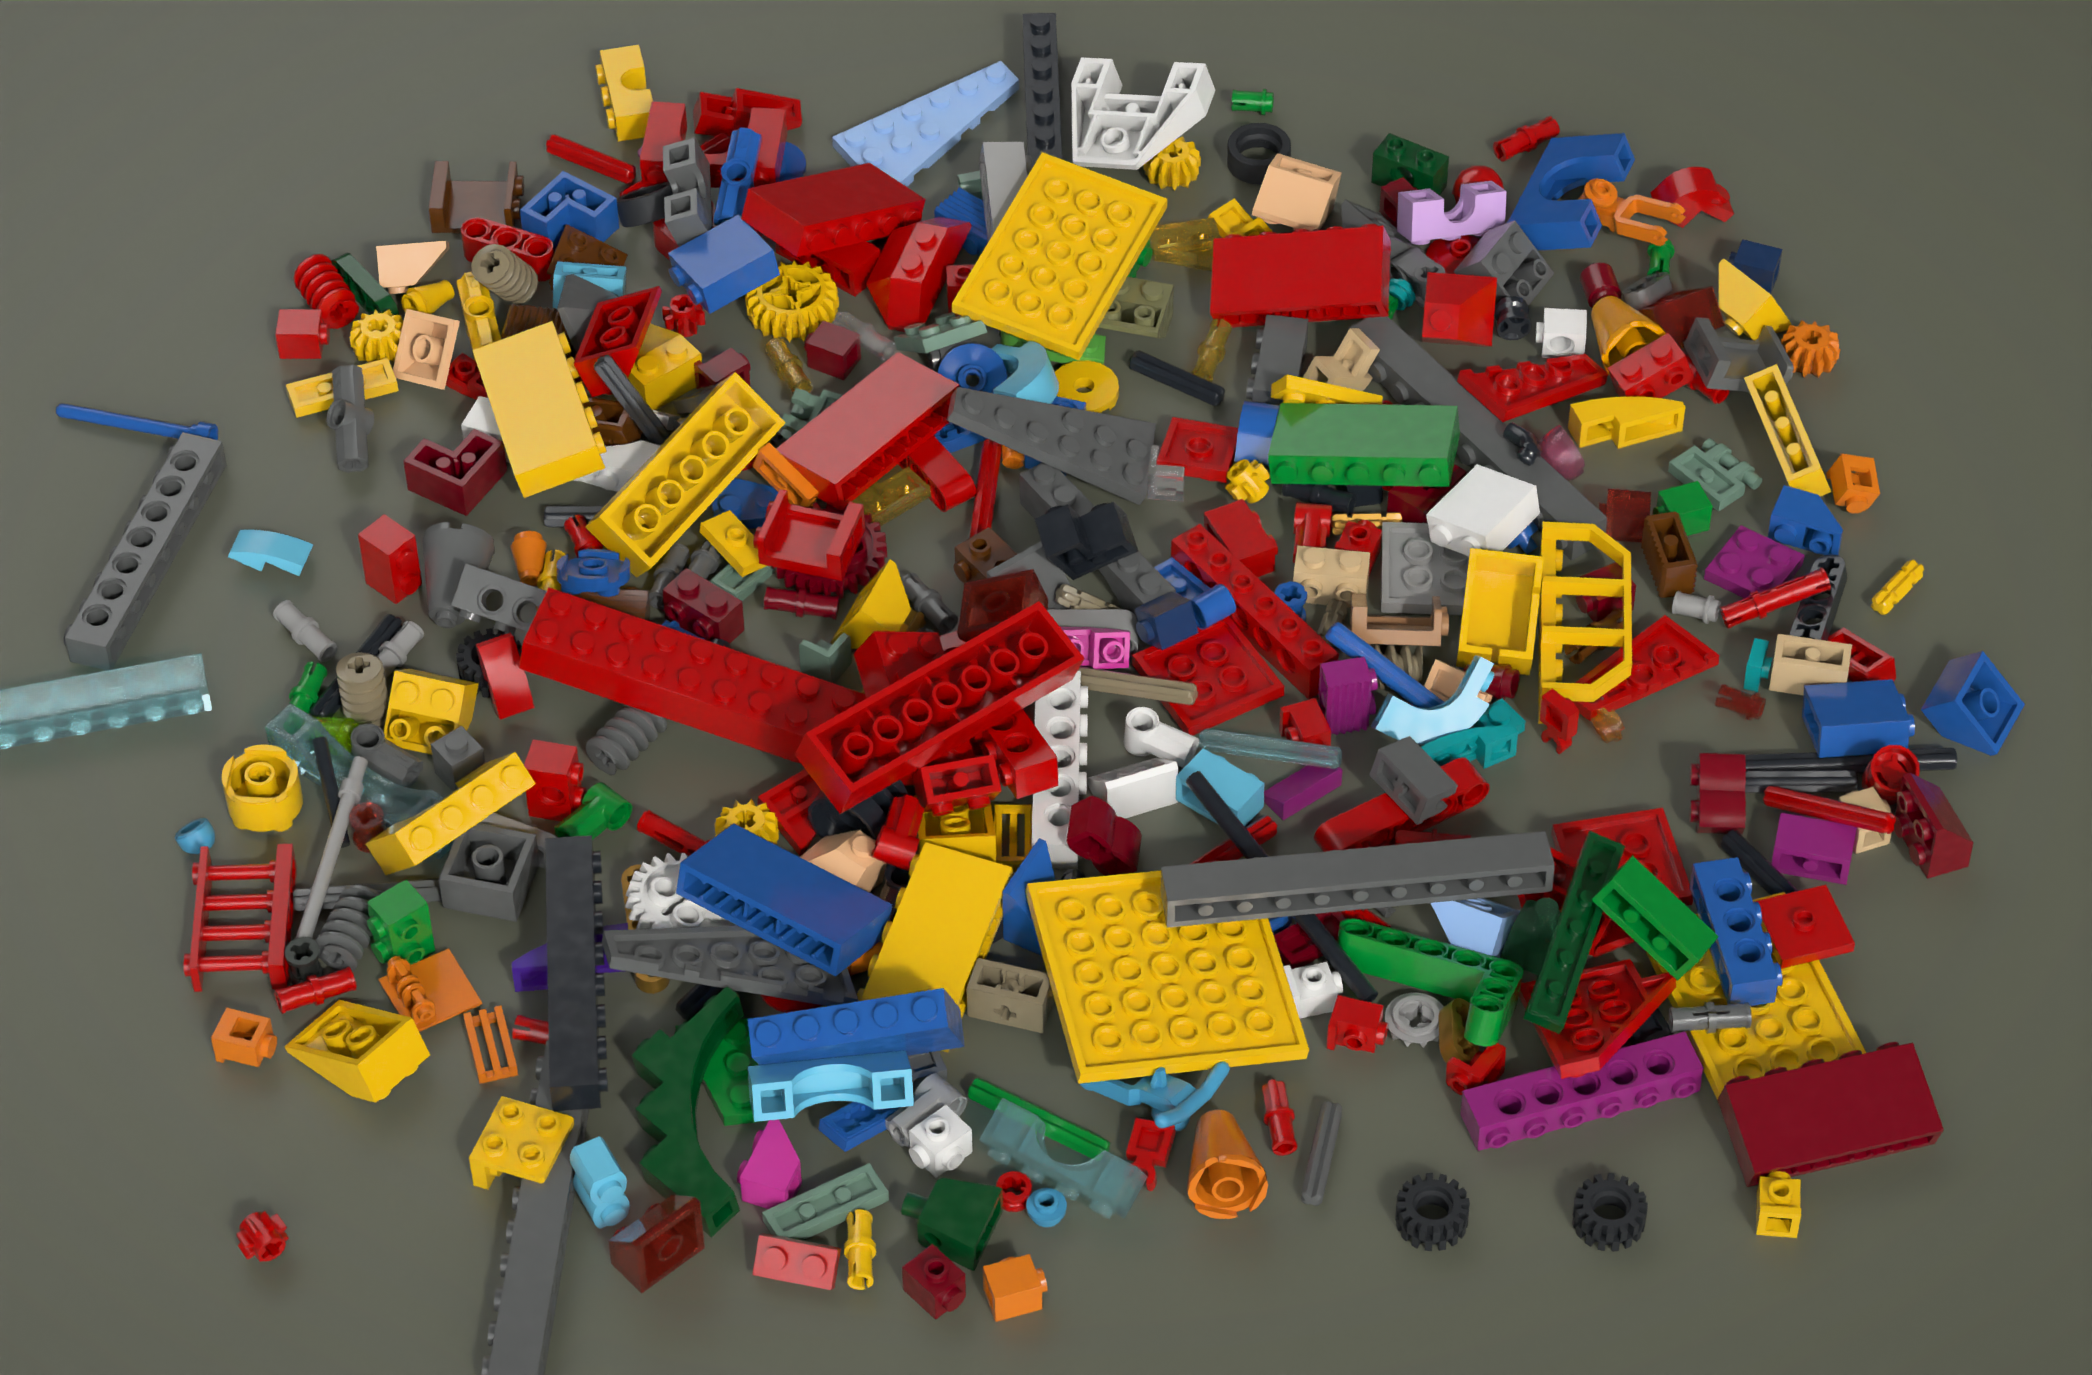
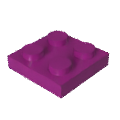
[1704,525,1804,598]

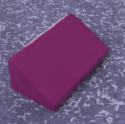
[1264,759,1343,821]

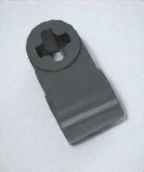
[1390,247,1445,308]

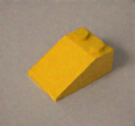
[628,323,702,410]
[914,795,997,863]
[284,1000,430,1103]

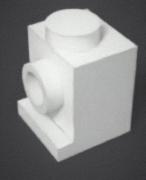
[1283,962,1343,1019]

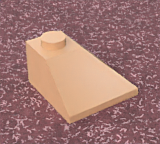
[376,241,450,294]
[393,309,460,390]
[800,830,887,893]

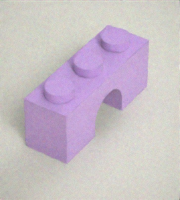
[1397,181,1507,245]

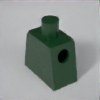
[901,1178,1003,1271]

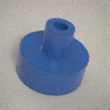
[1507,521,1538,555]

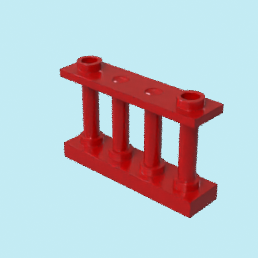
[184,844,297,992]

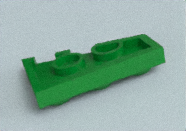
[675,1018,764,1126]

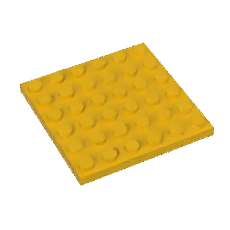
[1026,870,1309,1084]

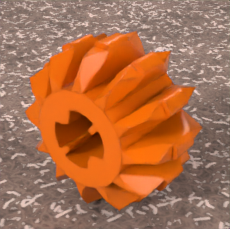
[1781,320,1840,378]

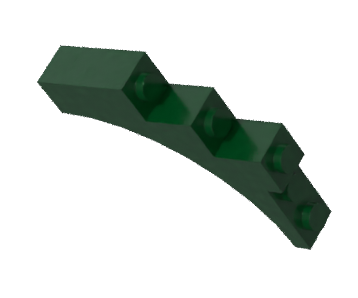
[631,986,744,1238]

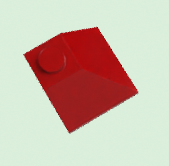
[1422,272,1497,347]

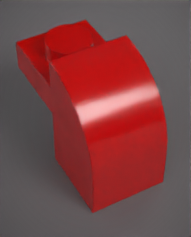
[1650,166,1734,228]

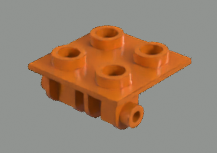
[378,948,482,1032]

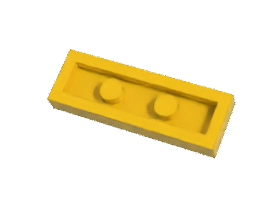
[286,358,399,418]
[1271,374,1383,405]

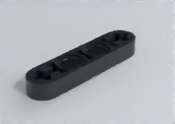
[1790,554,1847,641]

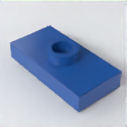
[818,1102,901,1152]

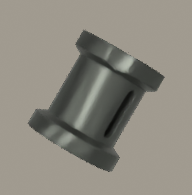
[284,937,324,985]

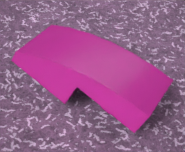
[1061,627,1130,669]

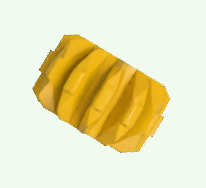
[1143,136,1201,191]
[349,309,404,363]
[714,798,779,844]

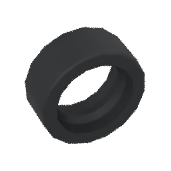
[1227,123,1291,185]
[617,182,673,228]

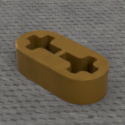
[1439,998,1479,1065]

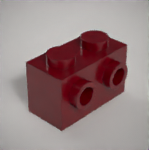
[662,568,745,644]

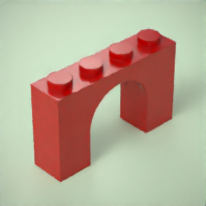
[640,101,787,188]

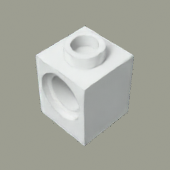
[1535,308,1587,358]

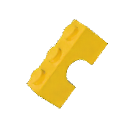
[595,45,653,142]

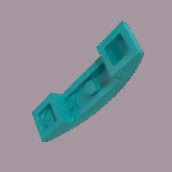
[1384,726,1518,793]

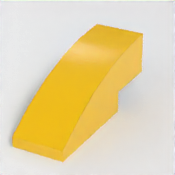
[1568,396,1686,449]

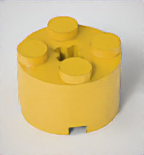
[222,744,303,832]

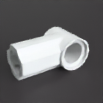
[1124,707,1199,768]

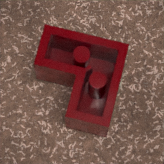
[403,429,507,516]

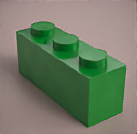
[1591,855,1719,981]

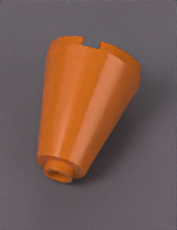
[1187,1110,1268,1219]

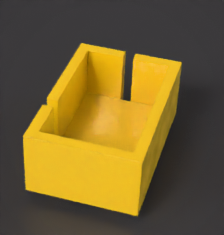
[1456,548,1544,676]

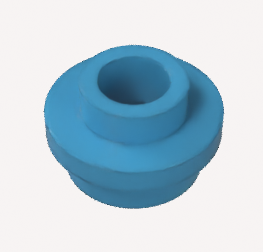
[1026,1188,1067,1227]

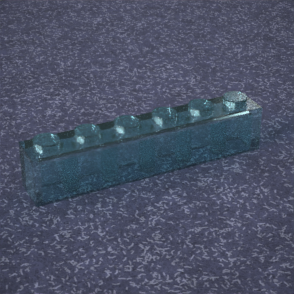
[0,653,212,749]

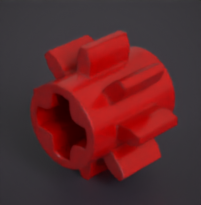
[662,294,706,337]
[236,1211,289,1262]

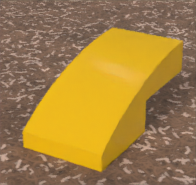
[1206,198,1273,238]

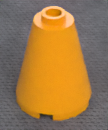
[1591,296,1666,375]

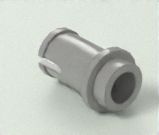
[1672,591,1721,624]

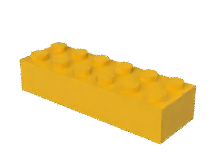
[585,372,785,578]

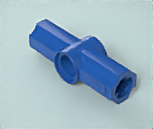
[713,127,762,226]

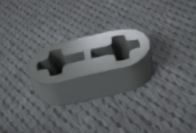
[1622,272,1673,309]

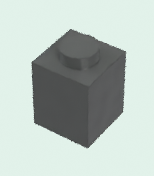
[431,726,485,792]

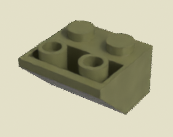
[1098,277,1174,338]

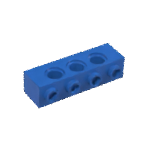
[1690,857,1783,1006]

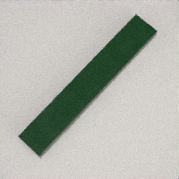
[1523,831,1625,1034]

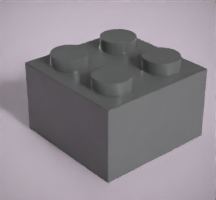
[439,824,540,922]

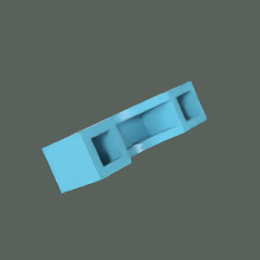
[748,1051,914,1122]

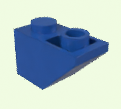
[1768,485,1843,555]

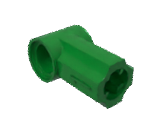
[554,782,633,840]

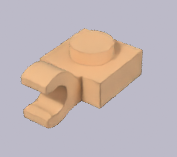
[1424,659,1493,704]

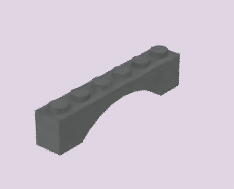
[1019,463,1176,615]

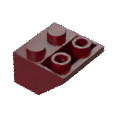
[1894,773,1974,879]

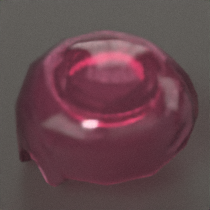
[1539,425,1585,482]

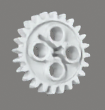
[625,853,737,929]

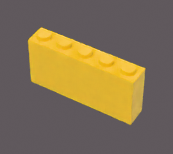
[472,321,607,498]
[857,842,1014,1053]

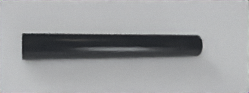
[312,737,350,848]

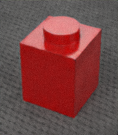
[275,309,330,359]

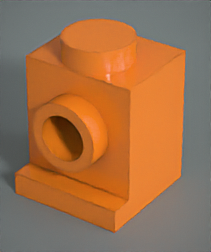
[1826,454,1880,513]
[211,1007,277,1067]

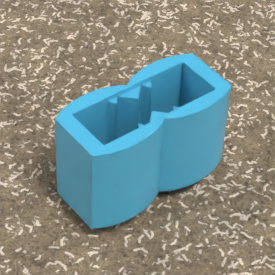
[570,1136,630,1229]

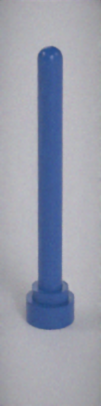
[56,403,218,440]

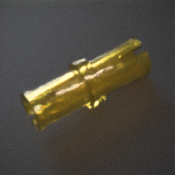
[1191,319,1232,382]
[765,338,813,394]

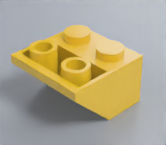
[384,668,479,755]

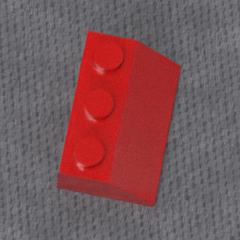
[573,286,662,397]

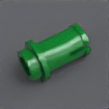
[1232,89,1274,116]
[1647,239,1675,276]

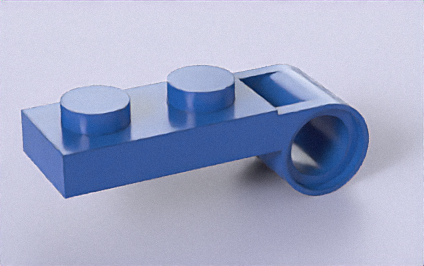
[1154,557,1236,630]

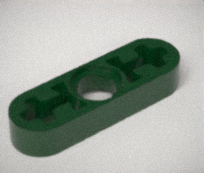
[331,252,399,315]

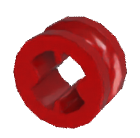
[996,1171,1032,1212]

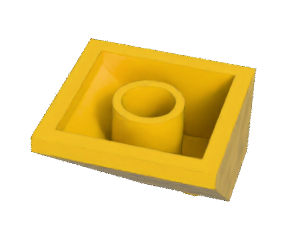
[1719,258,1792,341]
[830,559,911,649]

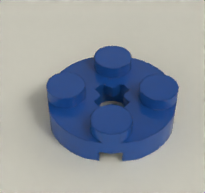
[557,549,630,597]

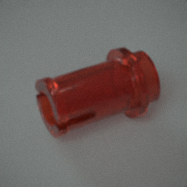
[1715,684,1766,721]

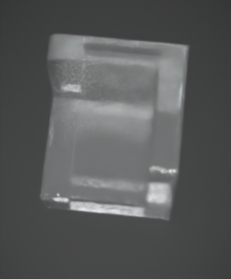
[1147,445,1186,502]

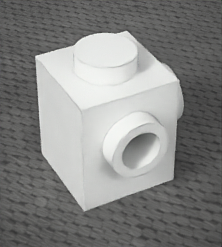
[909,1105,973,1178]

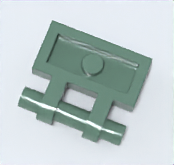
[1668,438,1762,512]

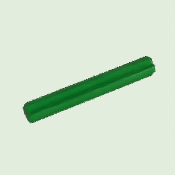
[968,1078,1110,1162]

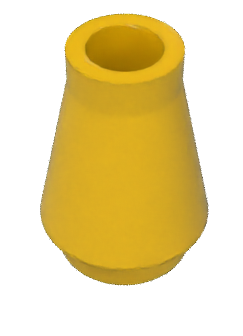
[401,280,455,314]

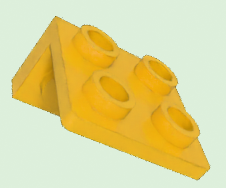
[469,1096,574,1190]

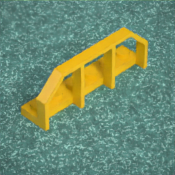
[1538,522,1632,724]

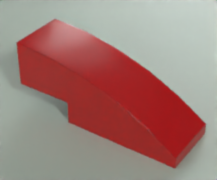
[693,88,802,137]

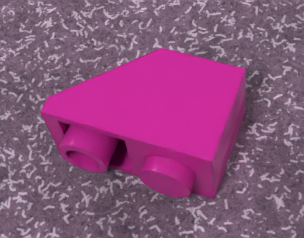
[737,1119,802,1209]

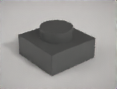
[908,1051,947,1089]

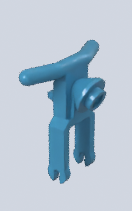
[1080,1061,1230,1131]

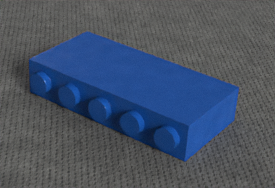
[676,823,892,977]
[748,988,965,1065]

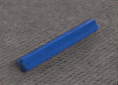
[1325,622,1444,708]

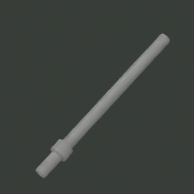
[296,756,368,939]

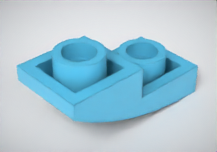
[228,530,313,576]

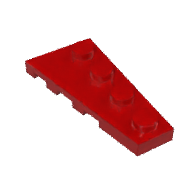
[1457,354,1609,422]
[1572,615,1720,721]

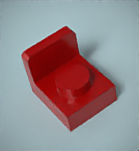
[1446,1043,1506,1095]

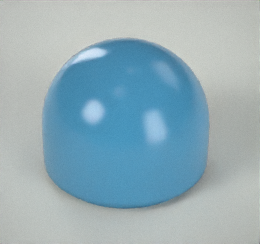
[175,818,215,854]

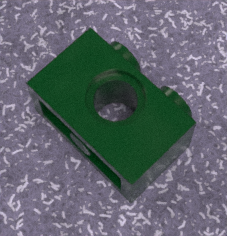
[1371,133,1449,196]

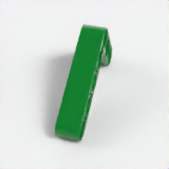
[1337,918,1524,1046]

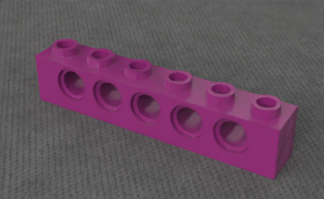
[1460,1031,1703,1151]

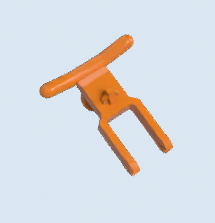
[1577,178,1686,246]

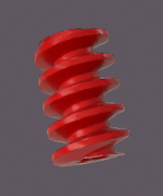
[293,254,360,329]

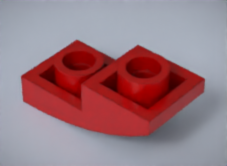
[446,352,488,400]
[476,632,535,720]

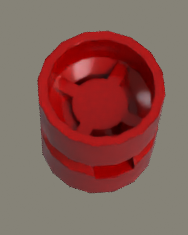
[1862,745,1920,805]

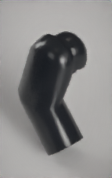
[1503,422,1542,466]

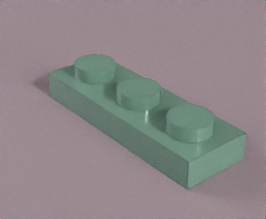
[762,1163,889,1241]

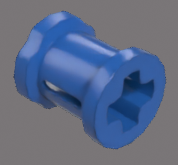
[1275,581,1307,621]

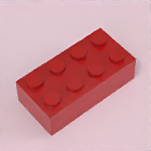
[854,631,975,785]

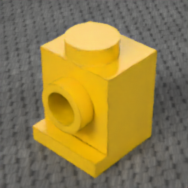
[1756,1171,1801,1238]

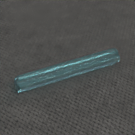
[1199,729,1342,769]

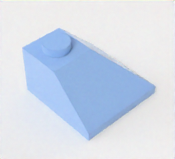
[1431,898,1523,958]

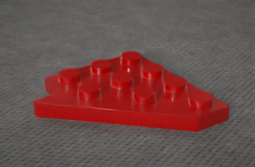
[1519,959,1676,1079]

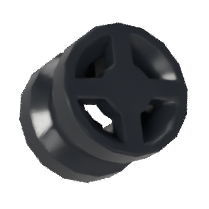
[1494,296,1532,340]

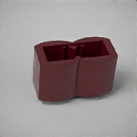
[1689,753,1746,834]
[1066,795,1142,876]

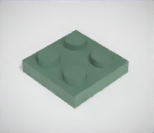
[894,312,987,353]

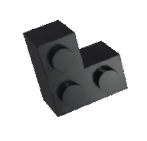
[1035,502,1138,580]

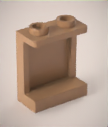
[1350,593,1449,646]

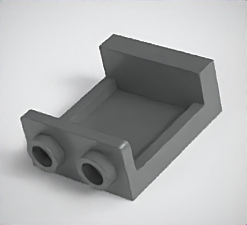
[1684,317,1794,392]

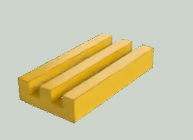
[994,804,1033,872]

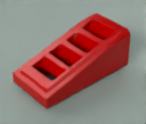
[1828,627,1896,682]

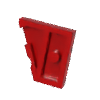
[757,769,821,856]

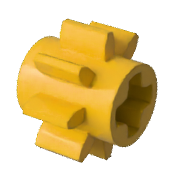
[1225,459,1270,504]

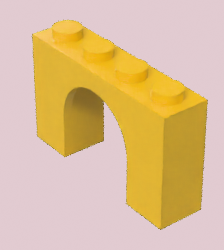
[365,752,536,875]

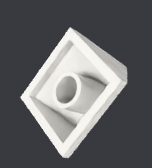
[1087,758,1178,818]

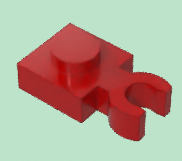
[1539,688,1579,754]
[1125,1118,1176,1191]

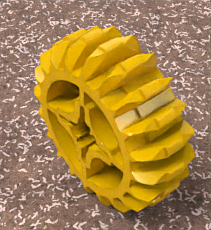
[745,260,839,343]

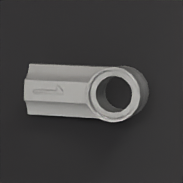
[885,1073,967,1147]

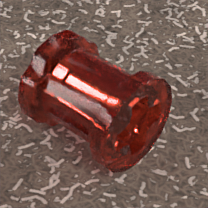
[349,802,384,853]

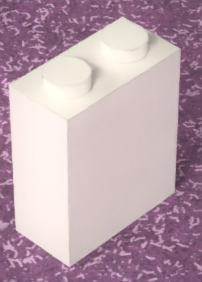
[1426,464,1540,557]

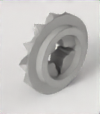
[1385,993,1444,1048]

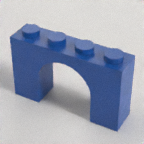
[1507,133,1635,250]

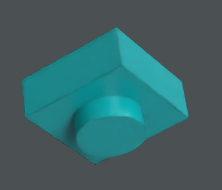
[1743,638,1773,692]
[1473,698,1526,734]

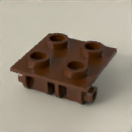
[547,224,628,291]

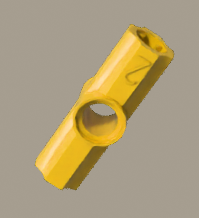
[456,272,501,361]

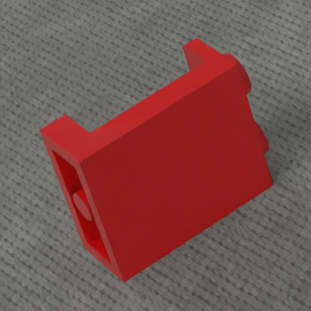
[753,489,865,581]

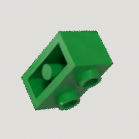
[367,879,435,965]

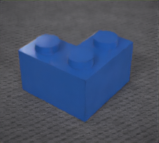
[520,171,620,250]

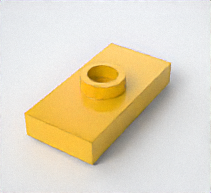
[699,510,767,577]

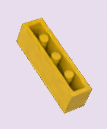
[1744,364,1831,497]

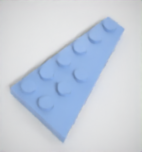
[832,61,1019,187]

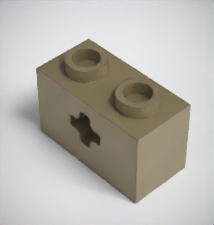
[967,958,1054,1033]

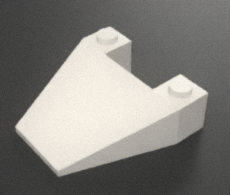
[1071,57,1215,170]

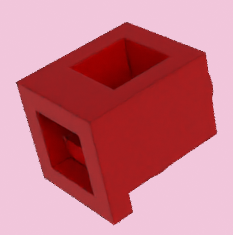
[1335,520,1382,576]
[1279,698,1331,762]
[1327,995,1389,1053]

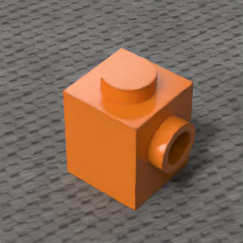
[983,1254,1048,1322]

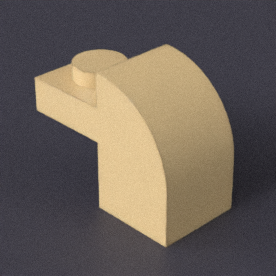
[1303,328,1380,391]

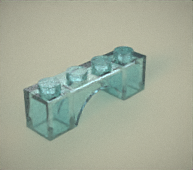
[979,1098,1147,1219]

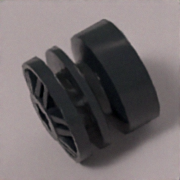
[808,780,908,840]

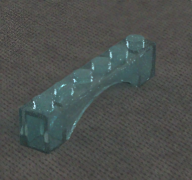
[265,703,455,860]

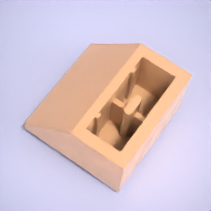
[1252,153,1342,231]

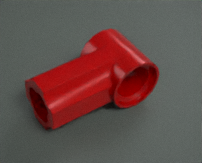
[1293,502,1332,563]
[871,794,925,871]

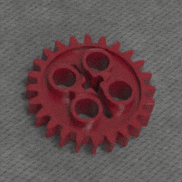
[772,503,887,599]

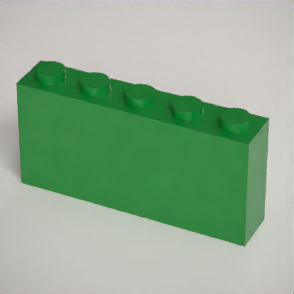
[1268,403,1460,487]

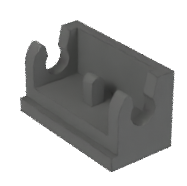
[1369,736,1458,825]

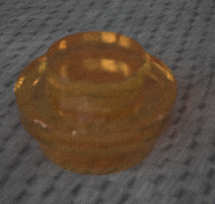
[1591,707,1625,744]

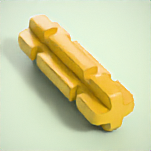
[1871,560,1924,615]

